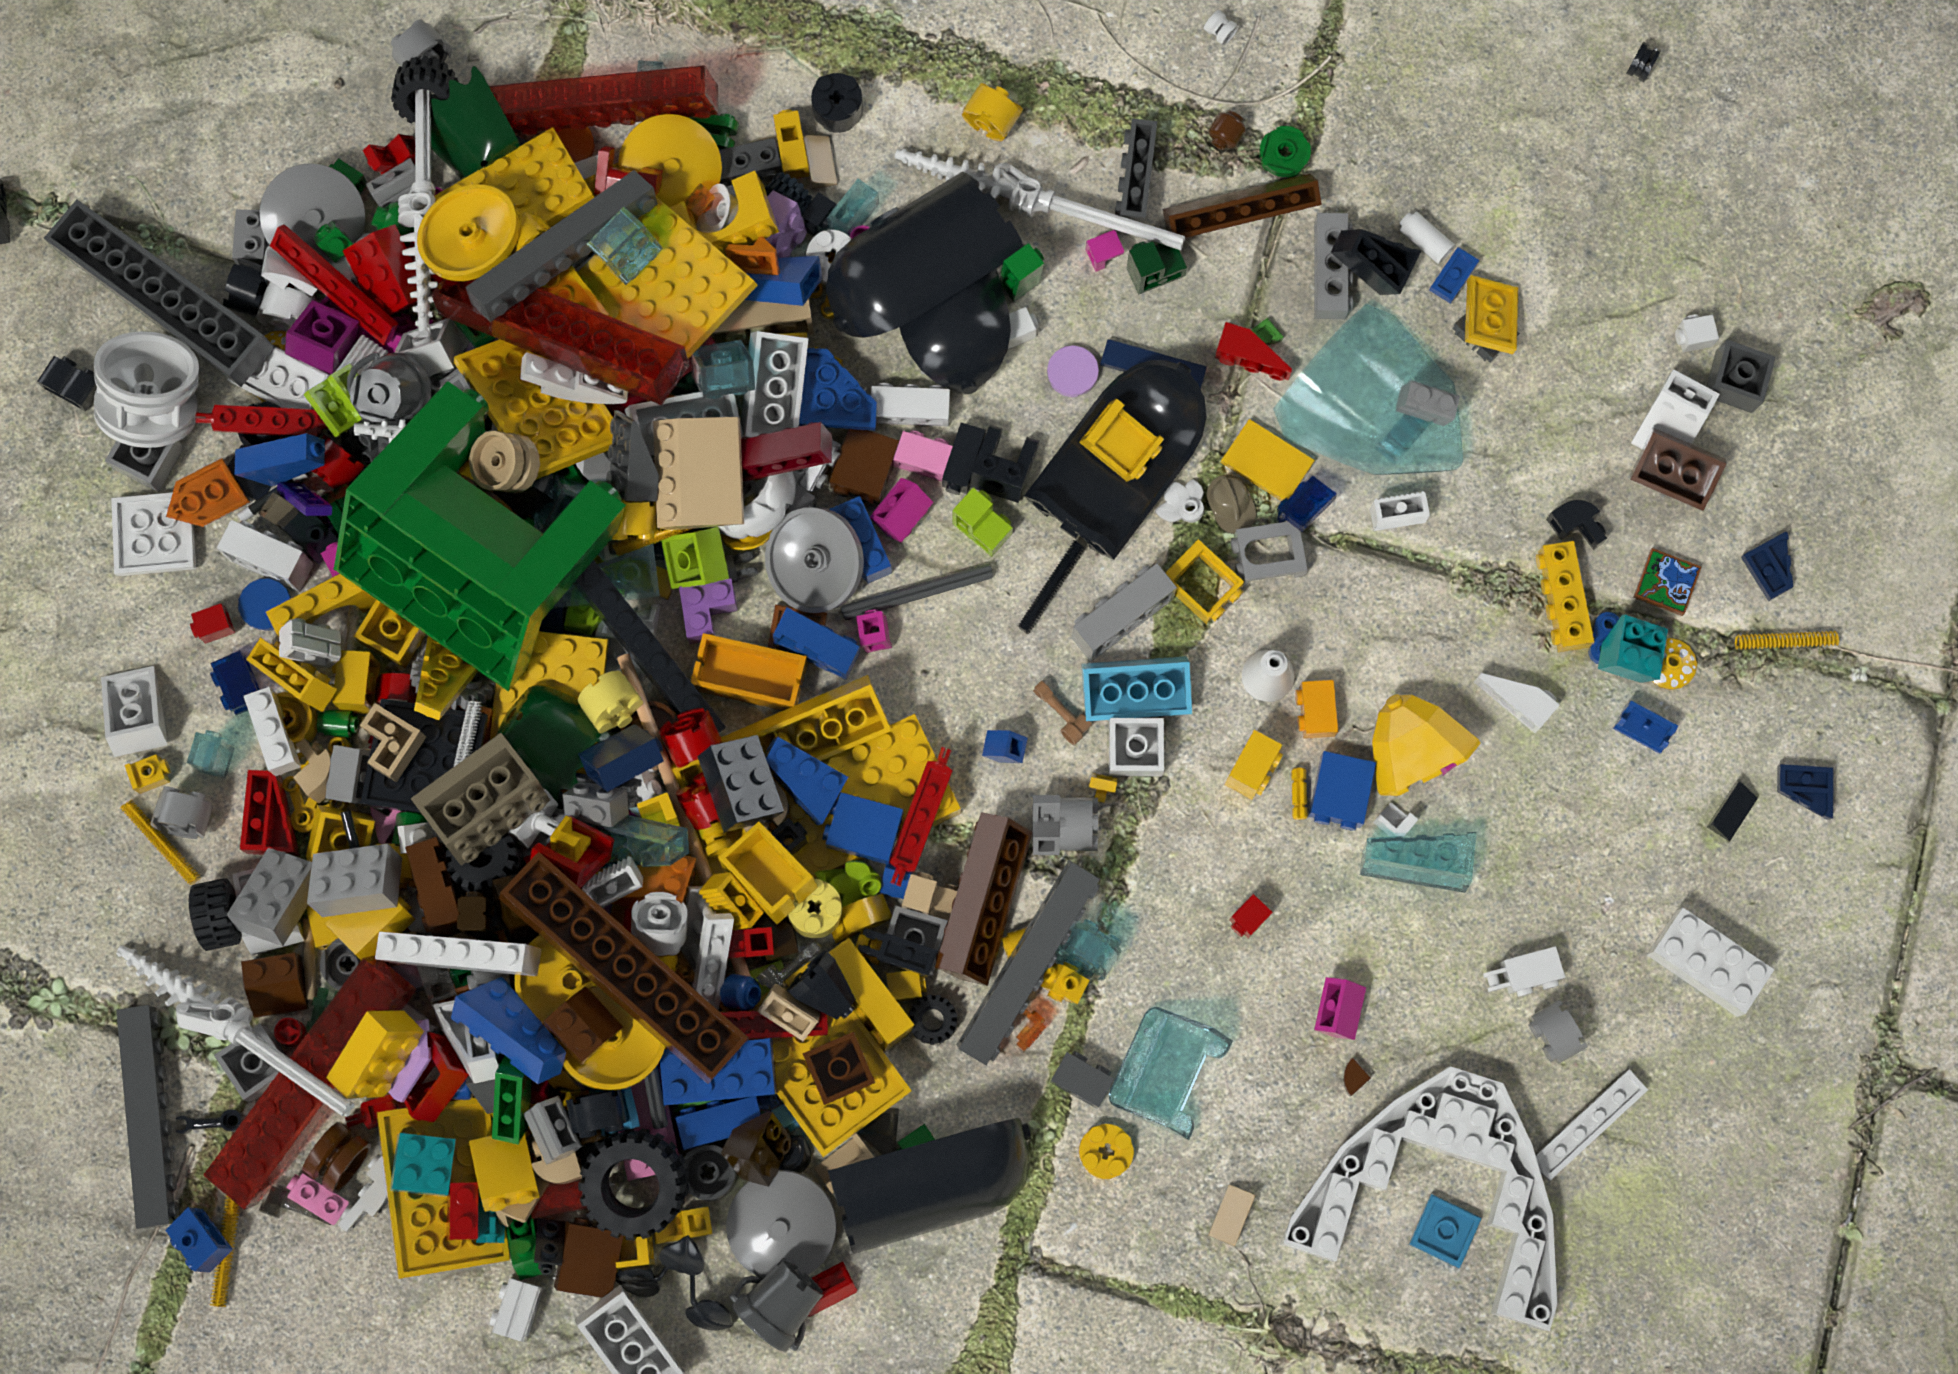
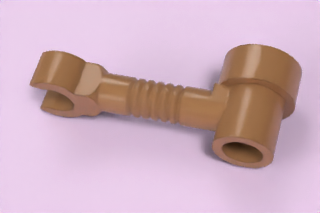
[1033,681,1092,745]

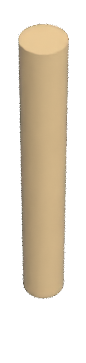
[302,918,317,1000]

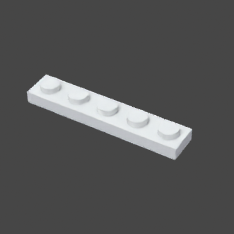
[1535,1069,1648,1181]

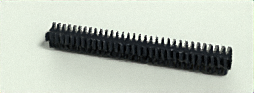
[1018,540,1085,635]

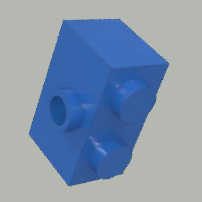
[165,1207,233,1272]

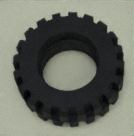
[578,1128,689,1240]

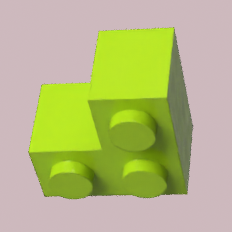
[952,487,1013,557]

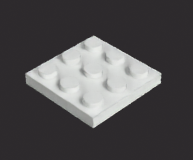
[111,492,196,576]

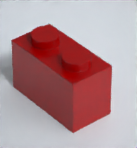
[447,1182,478,1241]

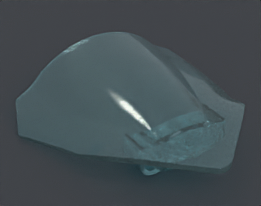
[1273,304,1463,475]

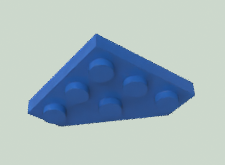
[799,348,877,430]

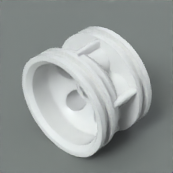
[94,331,199,448]

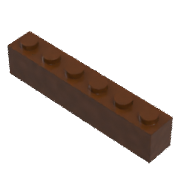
[1163,174,1322,238]

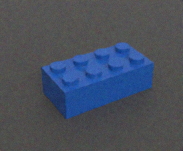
[660,1038,777,1105]

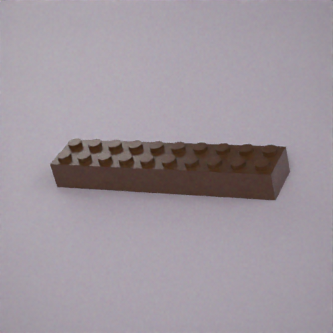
[499,852,749,1084]

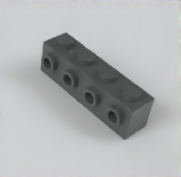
[1115,118,1157,224]
[719,138,782,187]

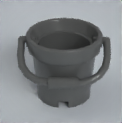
[347,352,431,425]
[730,1258,824,1352]

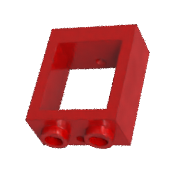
[404,1032,469,1122]

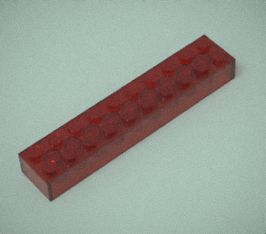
[489,65,718,135]
[431,278,689,405]
[203,955,417,1210]

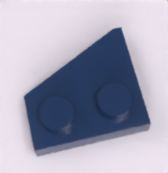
[1741,532,1794,602]
[1777,764,1833,820]

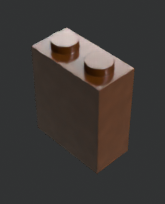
[829,429,899,505]
[554,1217,623,1298]

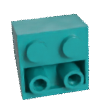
[1598,615,1668,683]

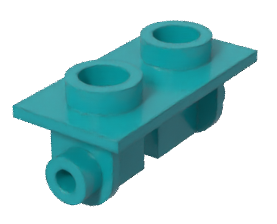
[476,1187,505,1243]

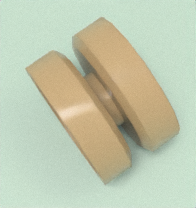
[469,431,540,494]

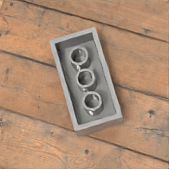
[1071,563,1177,662]

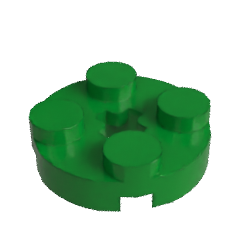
[1259,126,1311,177]

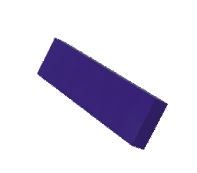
[277,482,332,516]

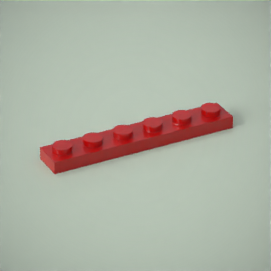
[270,224,399,346]

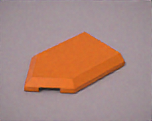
[166,458,250,527]

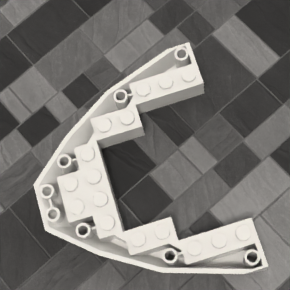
[1280,1066,1557,1331]

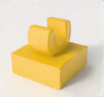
[1089,773,1118,803]

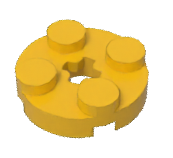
[1079,1124,1134,1179]

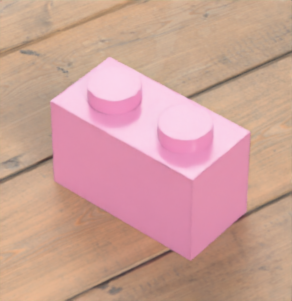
[893,430,953,481]

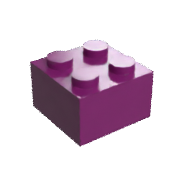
[285,300,359,374]

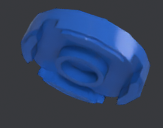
[238,578,291,631]

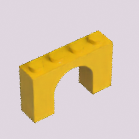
[669,171,779,255]
[266,574,376,636]

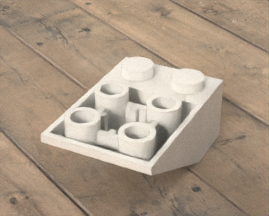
[1631,369,1720,449]

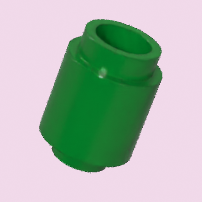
[317,710,358,738]

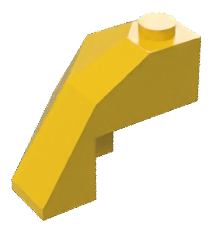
[1372,694,1481,796]

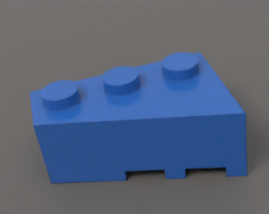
[764,737,848,825]
[674,1096,761,1151]

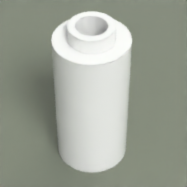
[1399,211,1455,265]

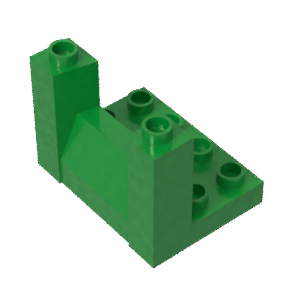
[334,381,626,692]

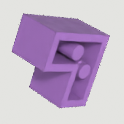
[679,578,738,645]

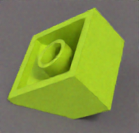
[661,527,729,589]

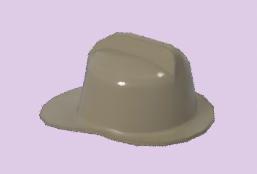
[1207,475,1256,534]

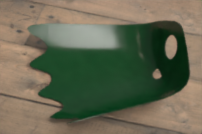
[431,66,520,179]
[496,685,610,809]

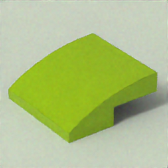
[304,363,362,438]

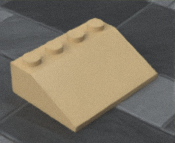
[653,417,744,530]

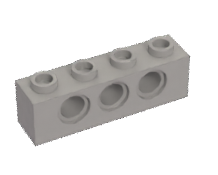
[1314,213,1353,320]

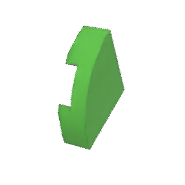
[1252,318,1284,345]

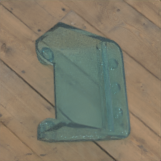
[1109,1007,1233,1140]

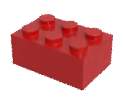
[343,225,417,317]

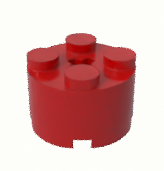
[312,434,366,489]
[659,708,722,768]
[675,772,720,830]

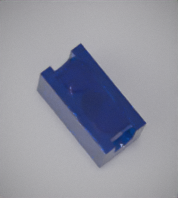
[210,650,260,716]

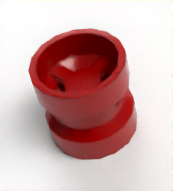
[274,1017,307,1047]

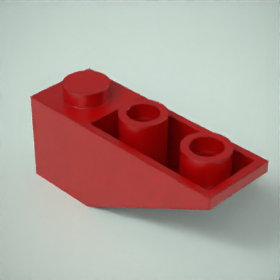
[1215,322,1292,381]

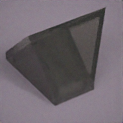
[856,1108,900,1155]

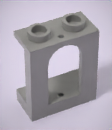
[1231,520,1308,586]

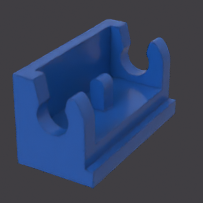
[1613,701,1678,754]

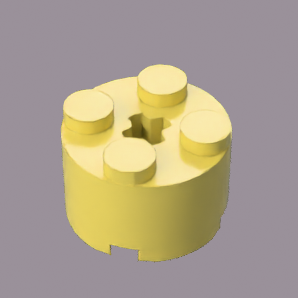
[578,671,643,733]
[788,879,842,938]

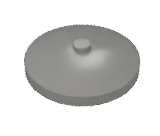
[260,163,365,264]
[765,507,864,613]
[726,1170,837,1278]

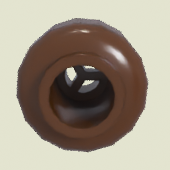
[1208,110,1246,150]

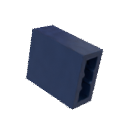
[578,724,664,792]

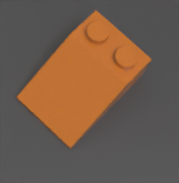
[611,852,696,908]

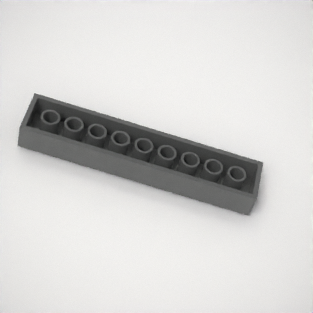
[44,199,274,387]

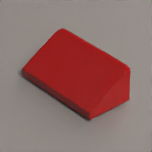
[808,1261,858,1317]

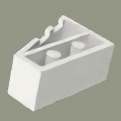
[433,1000,500,1083]

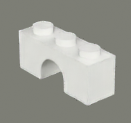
[244,687,301,776]

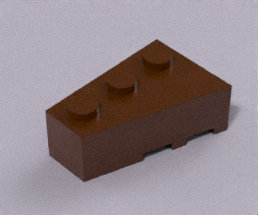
[405,837,462,937]

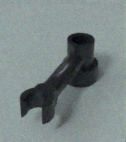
[176,1109,248,1134]

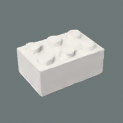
[217,520,314,592]

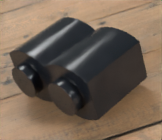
[37,356,97,411]

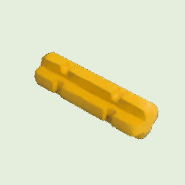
[1291,767,1308,820]

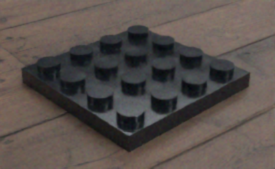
[360,698,489,814]

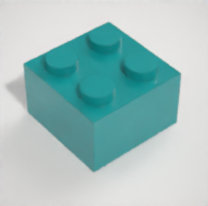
[390,1133,456,1197]

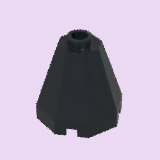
[786,950,856,1020]

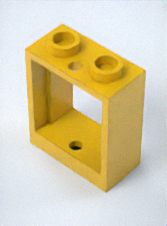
[1166,539,1244,625]

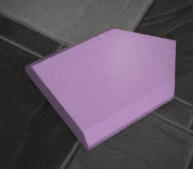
[388,1019,431,1102]

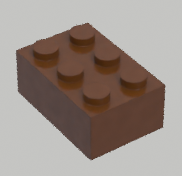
[1630,427,1727,511]

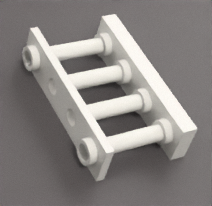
[680,886,734,1011]

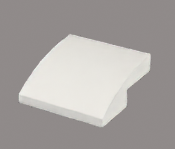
[261,246,318,296]

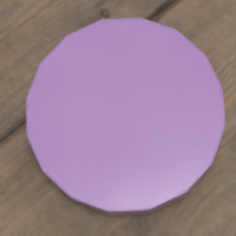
[1047,345,1099,397]

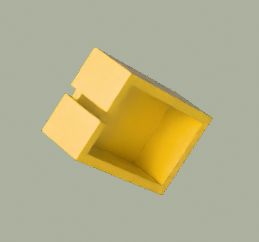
[718,822,818,924]
[326,1011,424,1099]

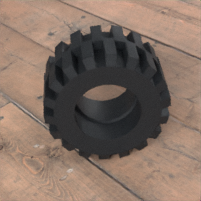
[391,56,459,124]
[188,878,242,951]

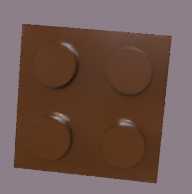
[803,1031,875,1105]

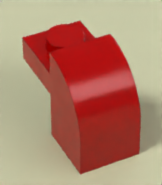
[362,134,415,175]
[374,673,417,705]
[728,927,774,958]

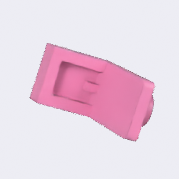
[286,1172,349,1225]

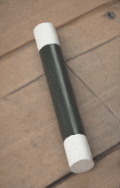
[237,474,308,521]

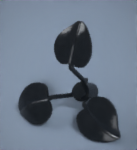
[615,1235,734,1331]

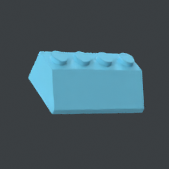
[1081,656,1192,721]

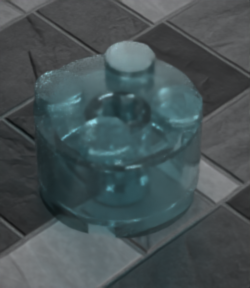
[1058,919,1122,981]

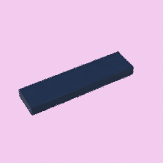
[1100,339,1207,389]

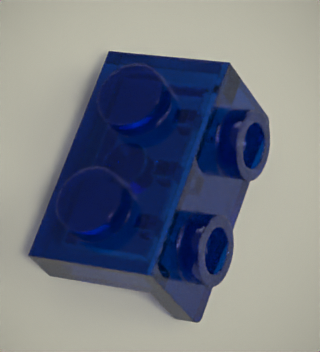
[1277,476,1337,532]

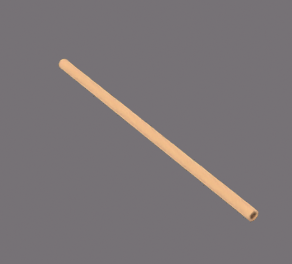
[617,654,751,976]

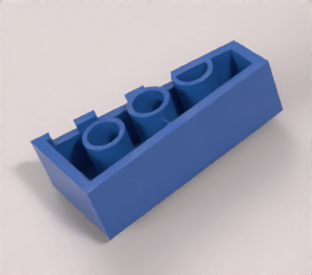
[451,977,566,1084]

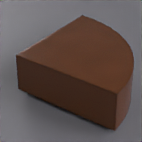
[1343,1058,1371,1097]

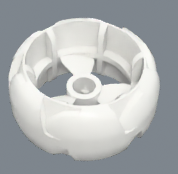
[717,471,796,539]

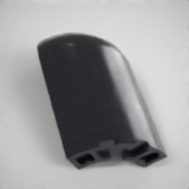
[826,172,1024,338]
[870,207,1011,394]
[1024,360,1207,560]
[828,1118,1032,1254]

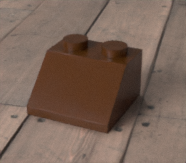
[241,953,309,1018]
[543,986,623,1066]

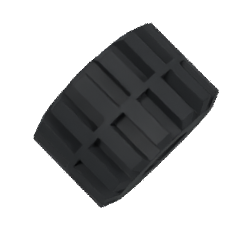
[445,833,524,902]

